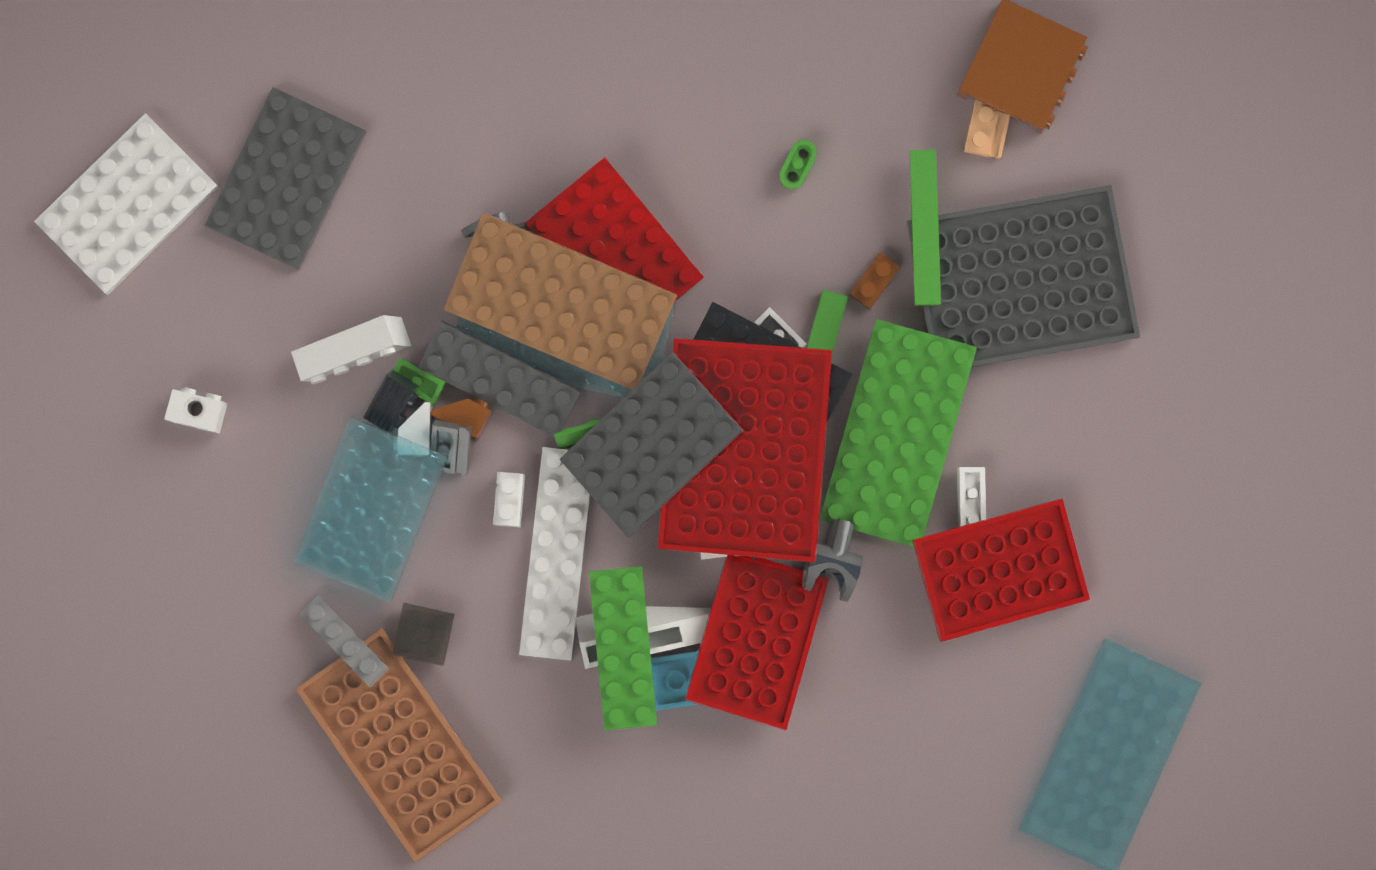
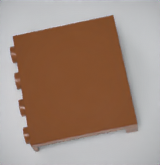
[957,0,1088,134]

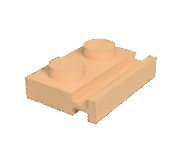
[963,100,1010,160]

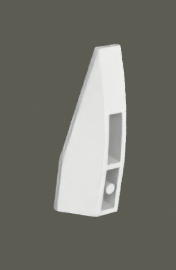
[575,606,711,669]

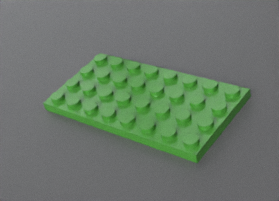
[819,319,977,547]

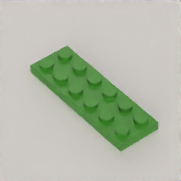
[589,566,657,731]

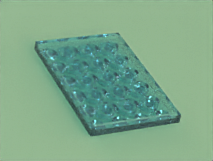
[294,417,448,602]

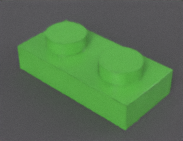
[394,358,447,405]

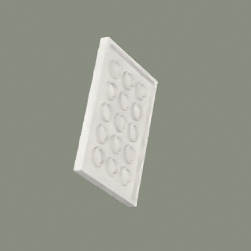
[34,113,219,295]

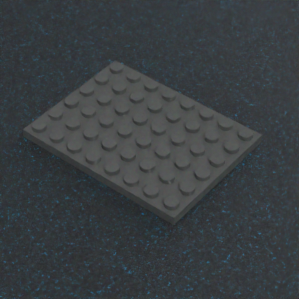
[907,185,1140,368]

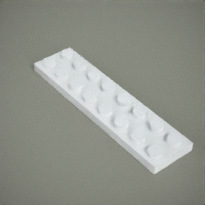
[519,447,590,661]

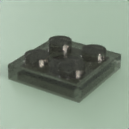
[392,603,455,666]

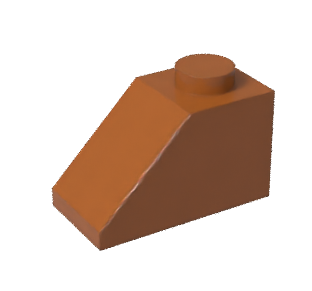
[430,398,493,440]

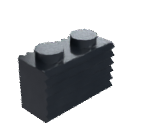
[363,370,419,434]

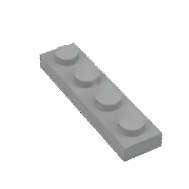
[300,596,389,687]

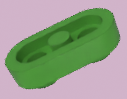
[779,140,817,190]

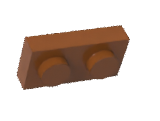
[849,252,901,310]

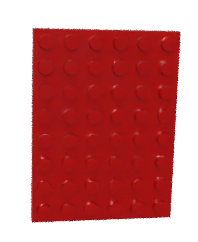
[658,338,832,562]

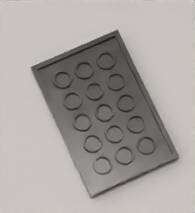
[205,87,367,270]
[559,352,744,537]

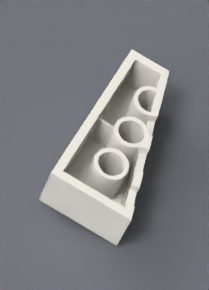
[291,315,411,384]

